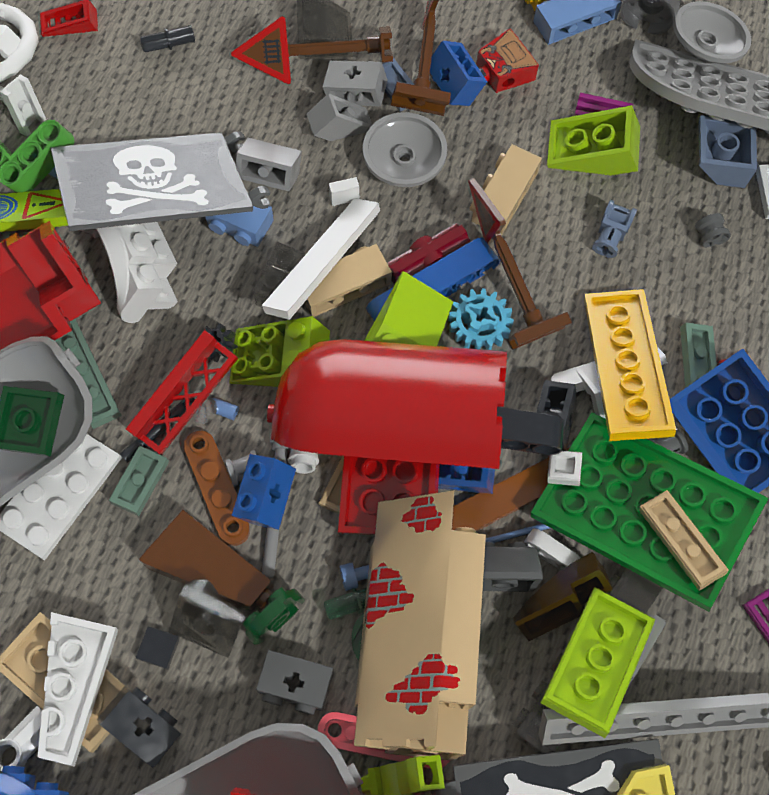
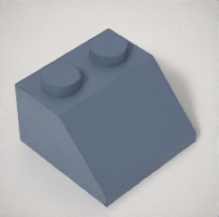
[699,115,757,188]

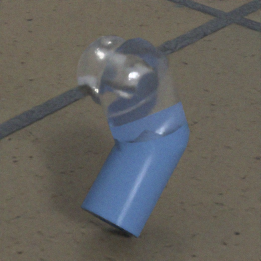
[192,398,239,424]

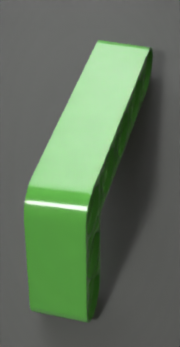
[0,120,75,193]

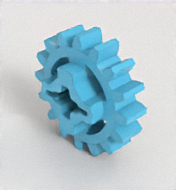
[448,288,514,350]

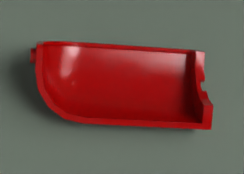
[267,339,507,469]

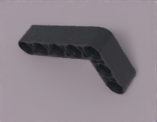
[497,407,564,455]

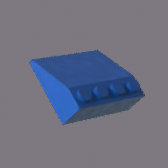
[669,349,769,493]

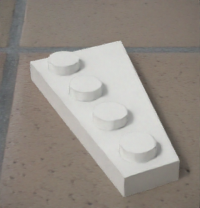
[38,612,118,767]

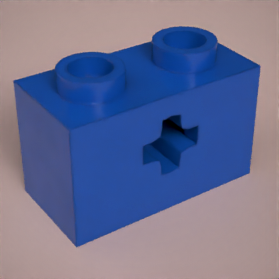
[430,41,487,106]
[232,454,296,530]
[438,464,495,494]

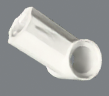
[0,706,42,772]

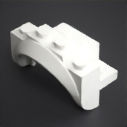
[82,222,178,323]

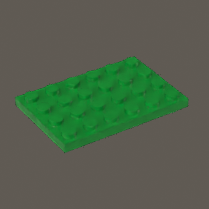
[531,412,769,612]

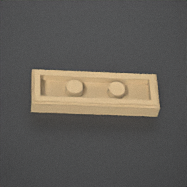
[639,490,728,591]

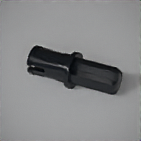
[140,25,195,52]

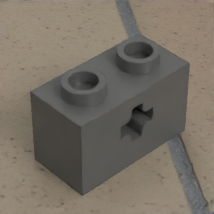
[256,650,334,715]

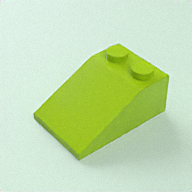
[547,105,640,176]
[364,271,453,346]

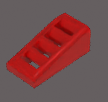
[40,0,98,37]

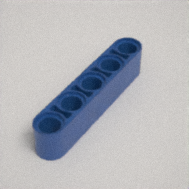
[366,237,500,322]

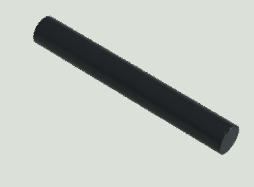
[119,398,195,463]

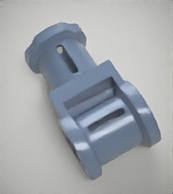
[592,199,637,258]

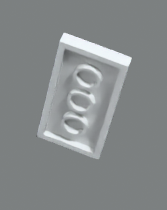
[0,434,122,561]

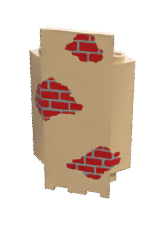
[354,490,486,761]

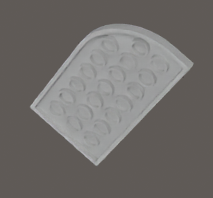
[629,39,769,134]

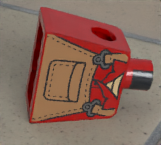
[476,28,539,93]

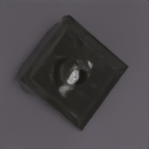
[168,579,245,658]

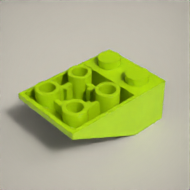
[229,316,330,387]

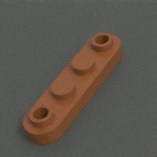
[184,431,250,546]

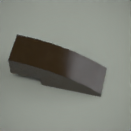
[513,551,613,641]

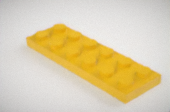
[584,289,676,441]

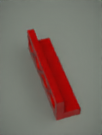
[126,330,238,455]

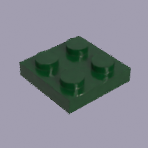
[0,386,65,457]

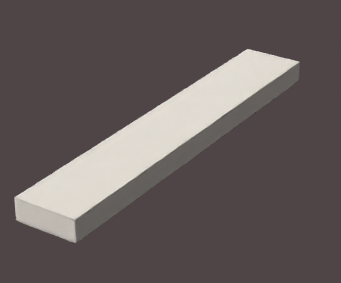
[262,198,380,320]

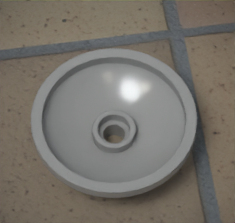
[673,1,751,64]
[363,112,447,187]

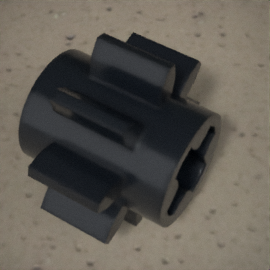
[205,323,238,363]

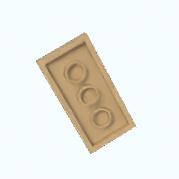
[0,612,130,753]

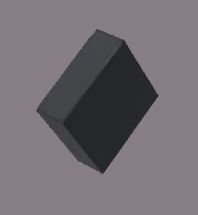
[136,626,180,670]

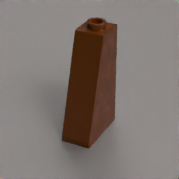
[139,510,274,612]

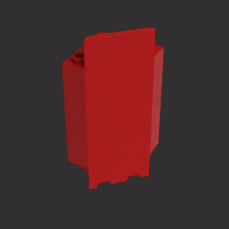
[0,221,101,350]

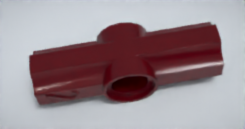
[387,223,471,285]

